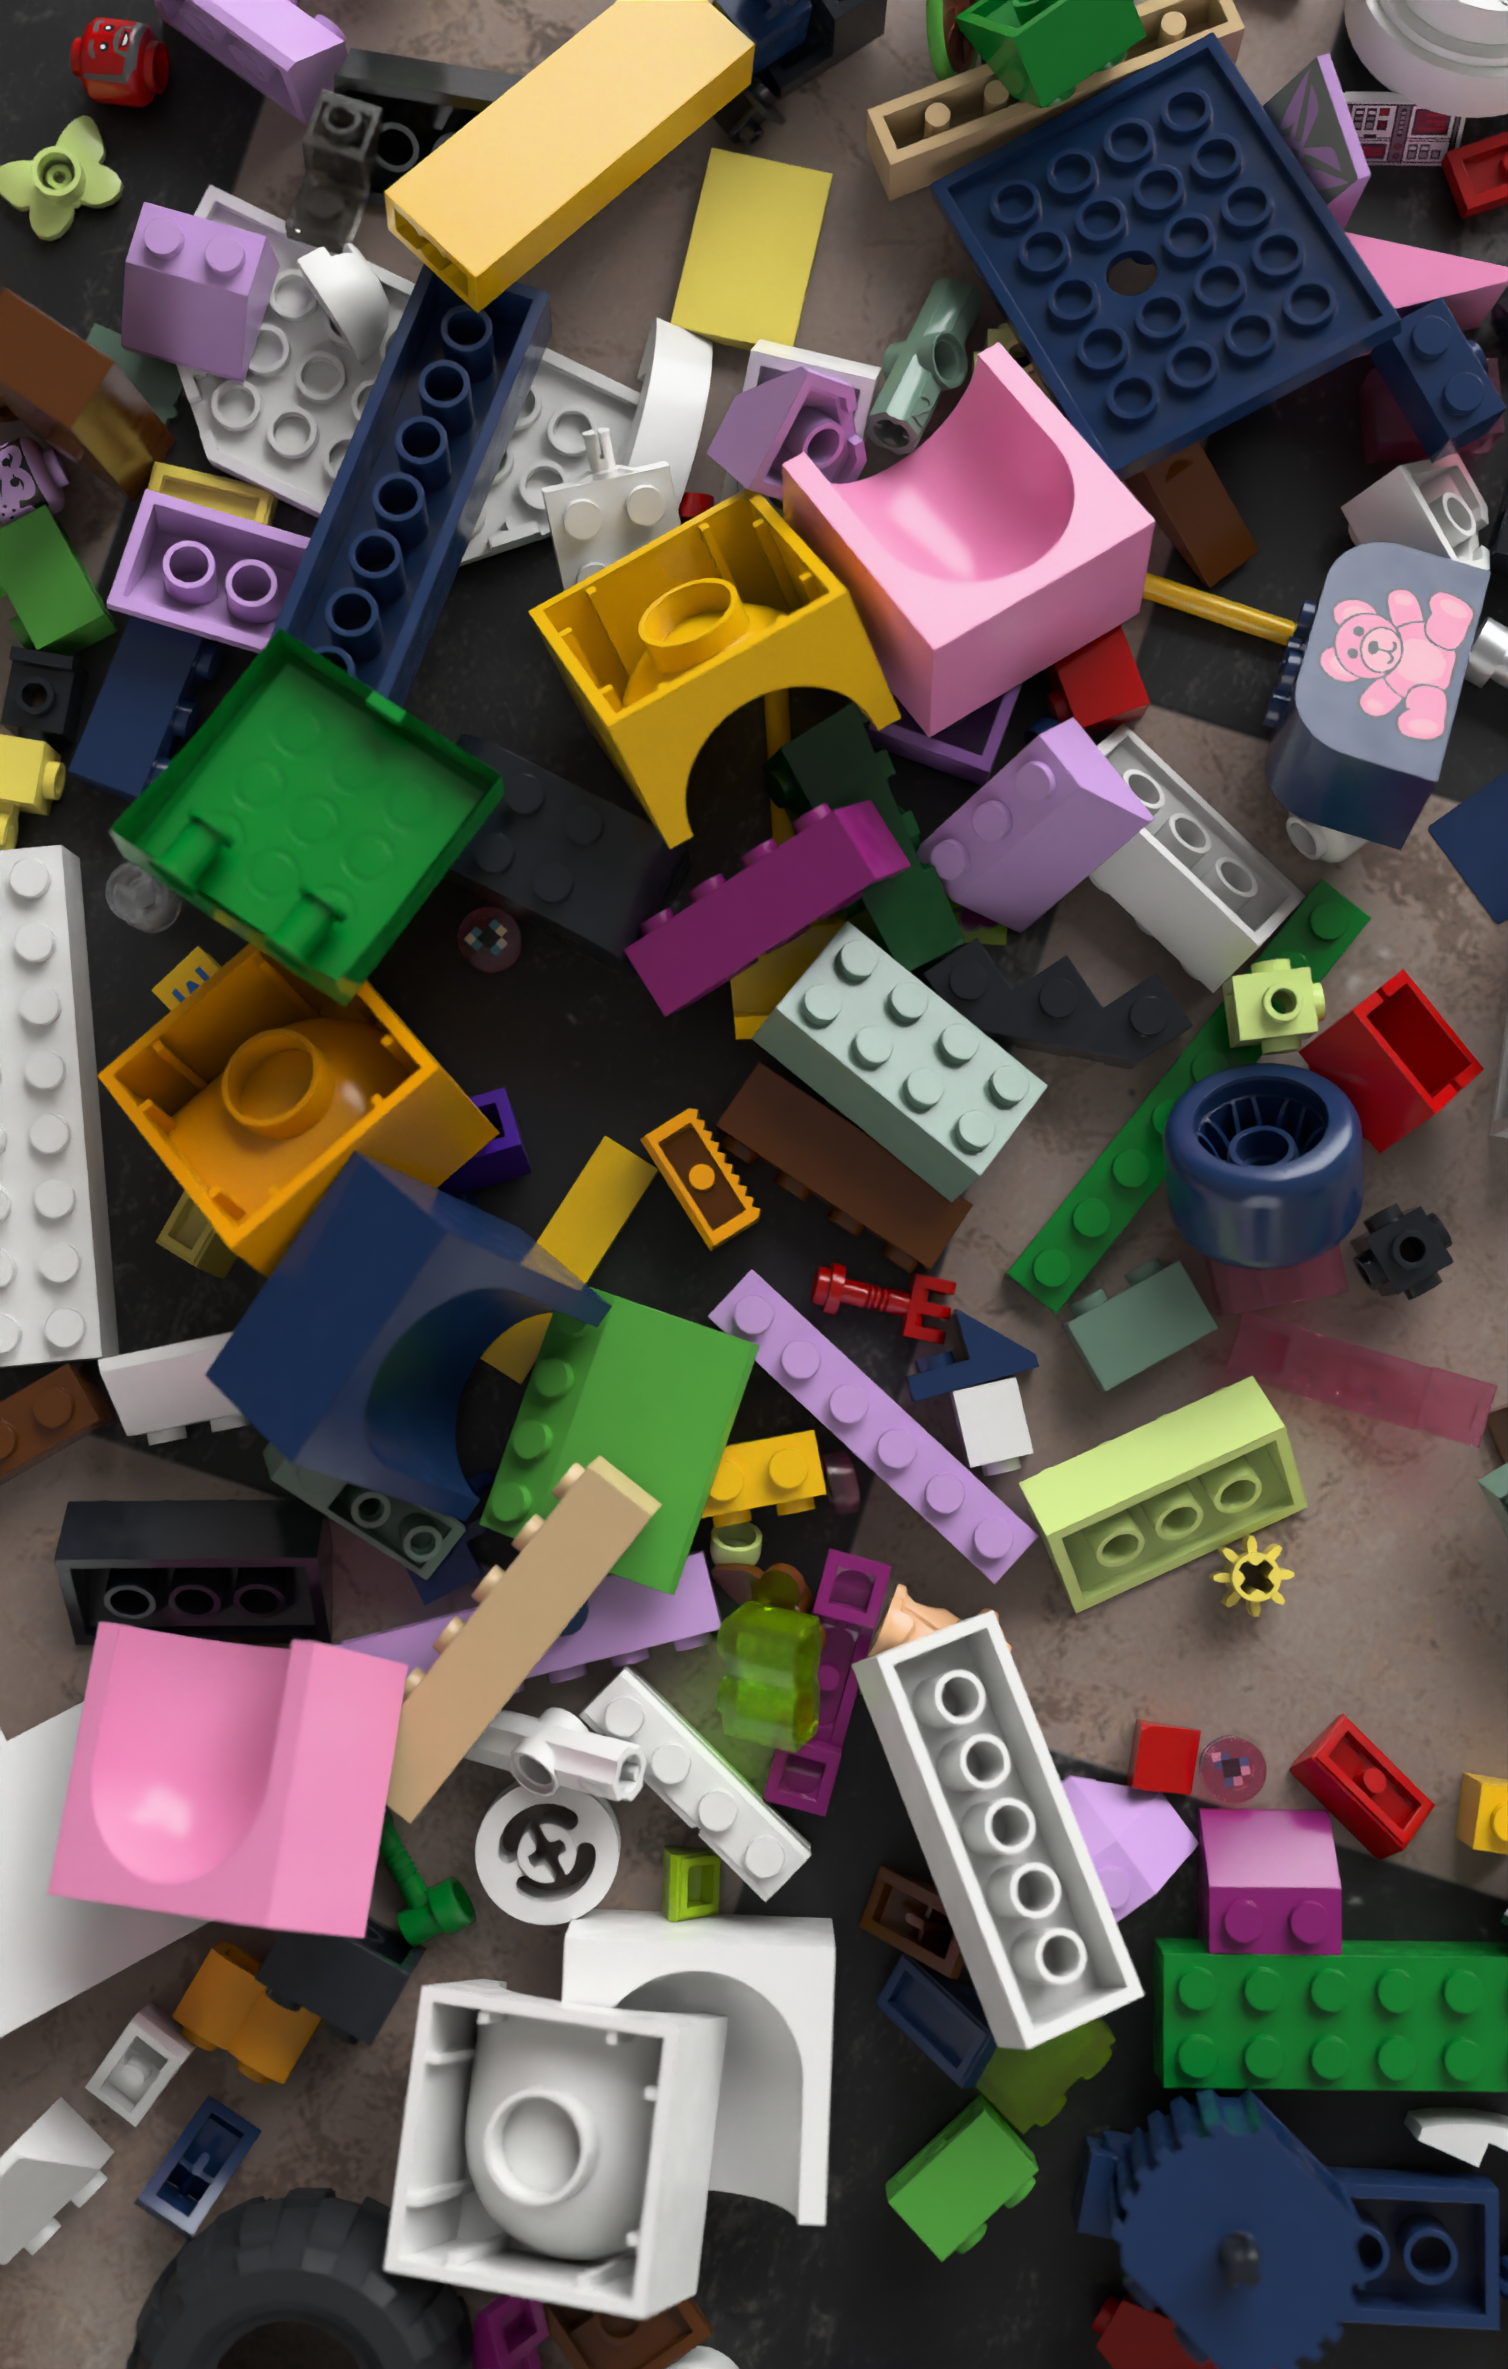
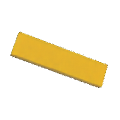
[480,1136,659,1385]

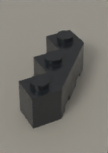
[921,938,1193,1070]

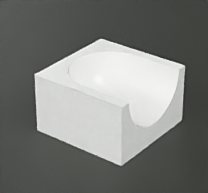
[562,1909,835,2225]
[384,1979,728,2319]

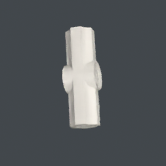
[464,1707,648,1802]

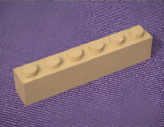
[866,0,1245,201]
[386,1455,662,1824]

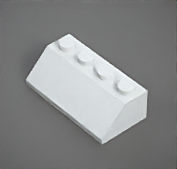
[1089,723,1306,993]
[98,1331,250,1446]

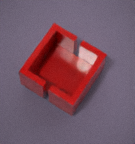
[1298,969,1484,1154]

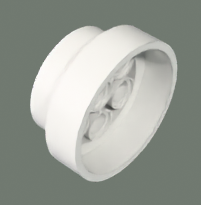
[1344,0,1508,118]

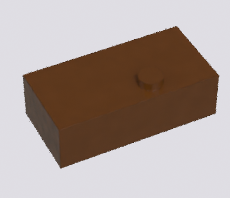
[0,288,176,502]

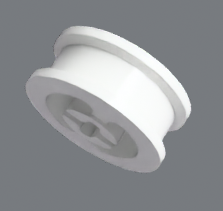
[475,1780,621,1925]

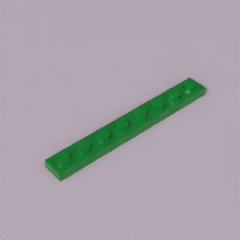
[1005,879,1372,1314]

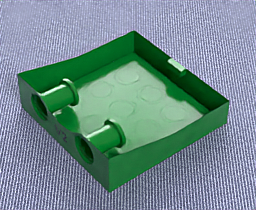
[110,628,505,1007]

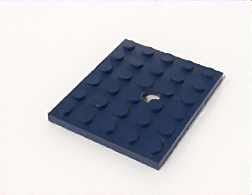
[930,32,1401,482]

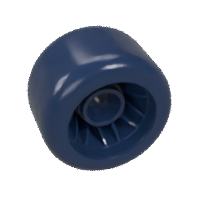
[1162,1063,1364,1270]

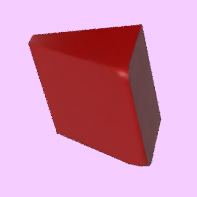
[1126,1719,1201,1795]

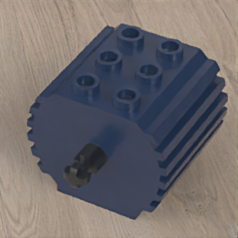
[1108,2088,1367,2369]

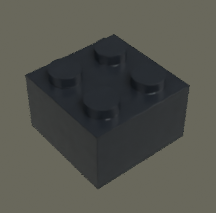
[254,1915,427,2046]

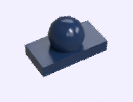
[875,1952,998,2088]

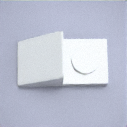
[85,2003,197,2127]

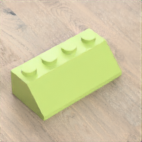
[1019,1375,1308,1614]

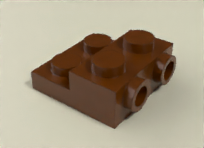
[541,2296,712,2369]

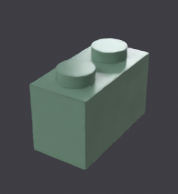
[1061,1257,1218,1392]

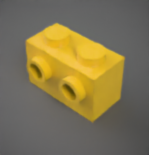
[701,1429,826,1528]

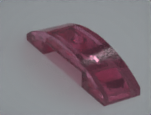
[1226,1310,1498,1448]

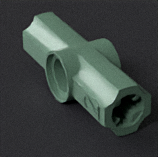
[865,276,984,455]

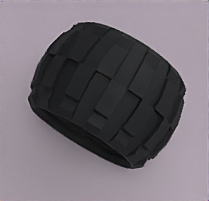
[127,2188,474,2369]

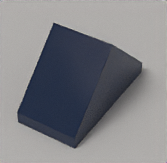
[134,2095,262,2241]

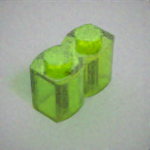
[716,1600,822,1754]

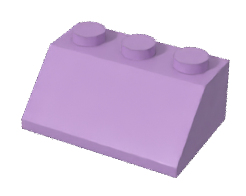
[154,0,348,127]
[106,489,311,654]
[916,717,1155,933]

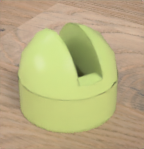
[710,1522,762,1566]

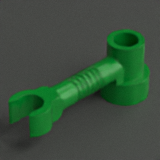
[378,1805,476,1948]

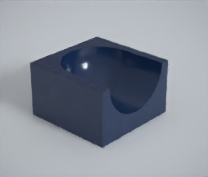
[205,1150,612,1521]

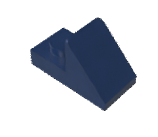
[905,1309,1039,1402]

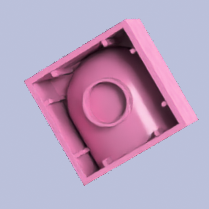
[782,342,1155,737]
[48,1622,408,1938]

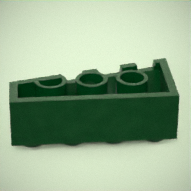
[761,702,966,974]

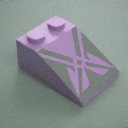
[1262,53,1371,230]

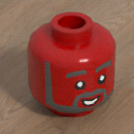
[70,17,170,107]

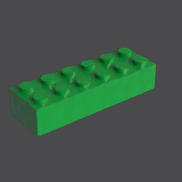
[1153,1938,1508,2092]

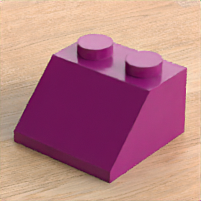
[1198,1808,1342,1955]

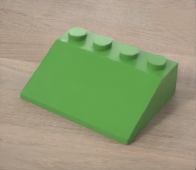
[479,1287,760,1595]

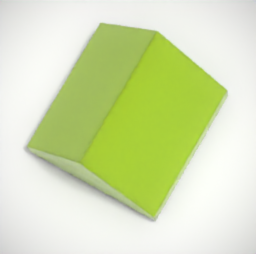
[661,1846,721,1922]

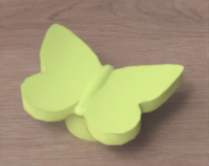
[0,115,124,241]

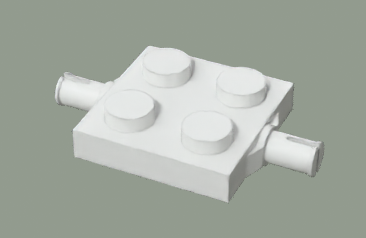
[541,427,681,591]

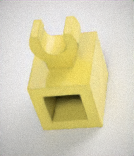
[0,734,66,850]

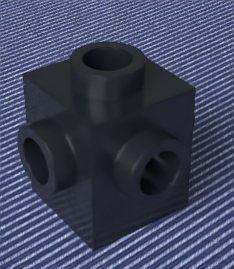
[1350,1203,1454,1300]

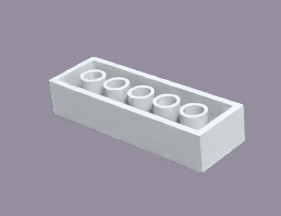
[852,1610,1144,2049]

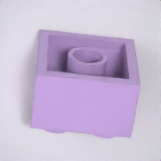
[121,202,280,383]

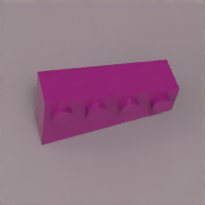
[625,800,912,1017]

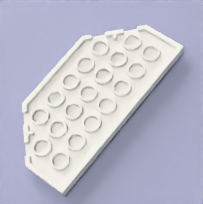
[176,185,641,567]

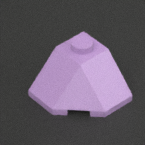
[707,366,867,500]
[1061,1775,1199,1923]

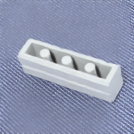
[579,1664,811,1902]

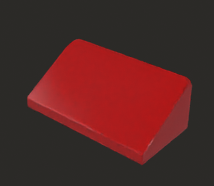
[1289,1714,1435,1859]

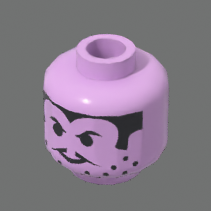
[0,436,71,526]

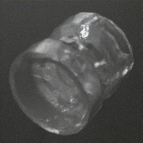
[105,862,182,933]

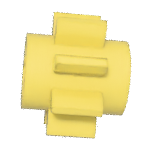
[1209,1534,1294,1617]

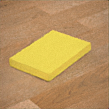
[671,147,833,351]

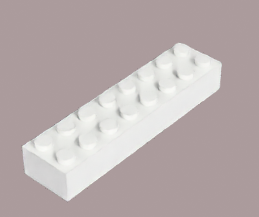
[0,845,119,1369]

